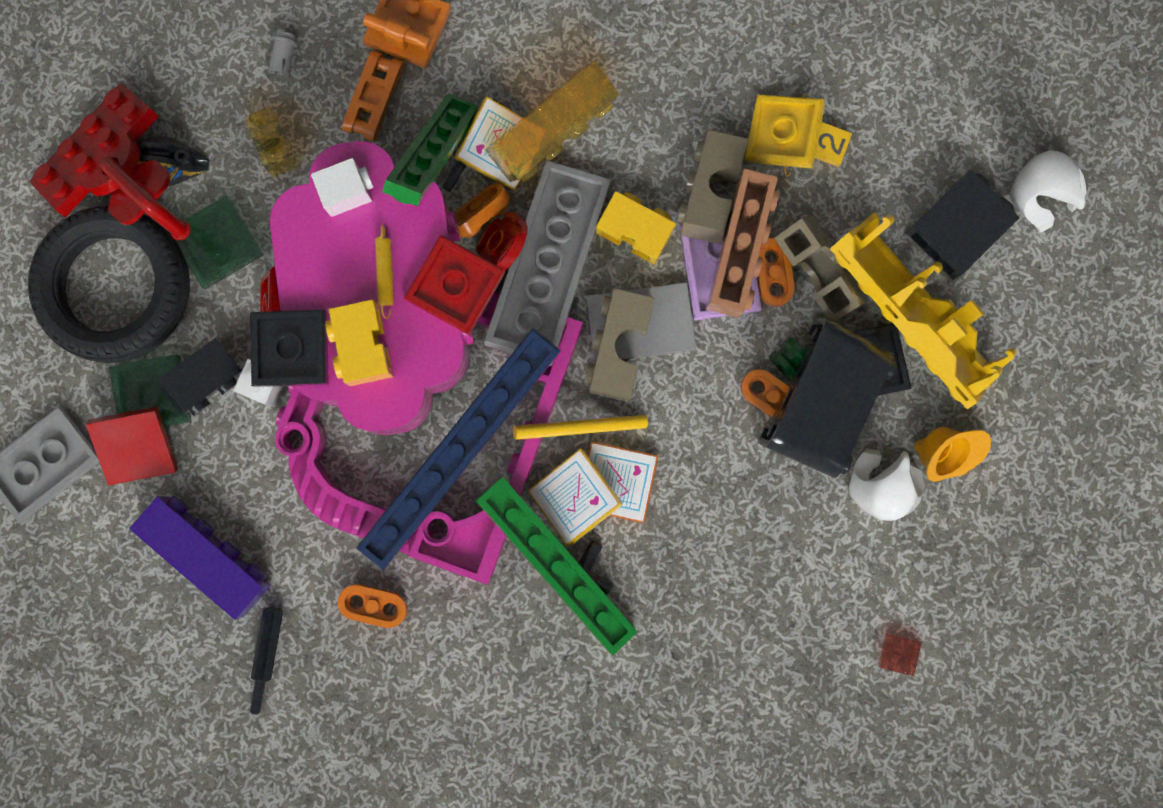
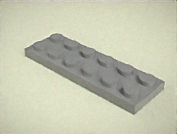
[484,160,611,366]

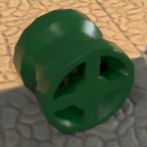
[768,337,806,380]

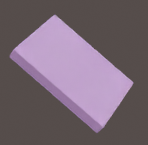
[679,213,762,321]

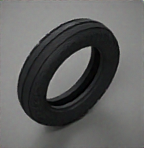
[28,206,190,363]

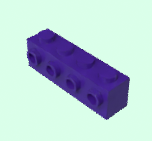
[129,495,271,620]

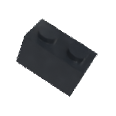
[156,338,242,417]

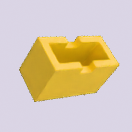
[596,191,676,265]
[325,300,394,386]

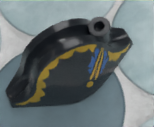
[137,136,210,186]

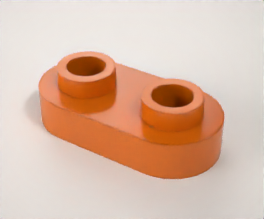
[454,183,510,238]
[757,238,795,307]
[740,369,789,418]
[338,584,408,628]

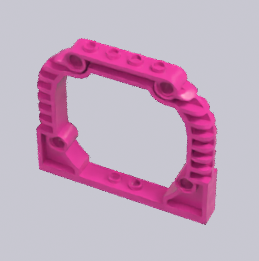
[275,293,583,585]

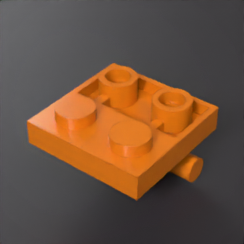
[362,0,452,69]

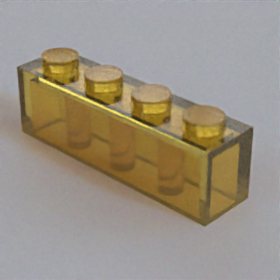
[485,61,620,182]

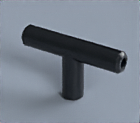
[578,541,613,595]

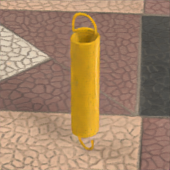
[375,224,394,319]

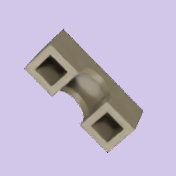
[677,130,748,245]
[774,215,870,322]
[584,288,655,402]

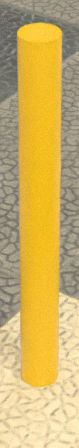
[513,415,648,440]

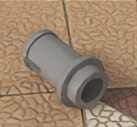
[267,31,298,77]

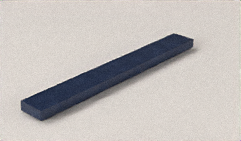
[356,328,562,570]

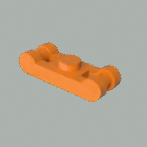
[342,50,405,142]

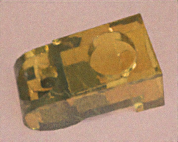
[245,106,300,178]

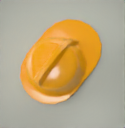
[913,427,991,482]

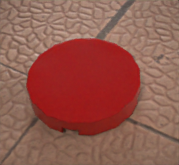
[476,212,528,271]

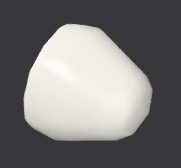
[1010,150,1087,233]
[849,448,924,521]

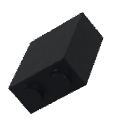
[905,170,1020,280]

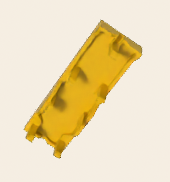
[830,213,1017,409]

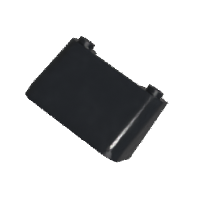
[757,318,897,478]

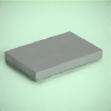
[586,283,696,364]
[0,405,99,523]

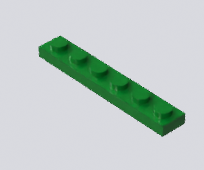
[382,93,479,207]
[474,476,638,656]

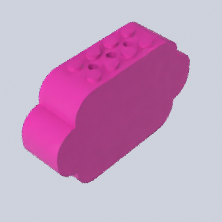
[270,141,474,435]

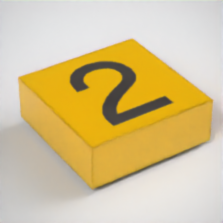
[815,122,852,167]

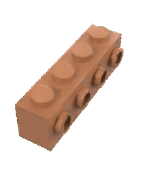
[705,169,779,318]

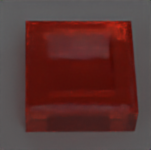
[878,633,922,676]

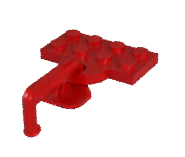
[29,82,191,240]

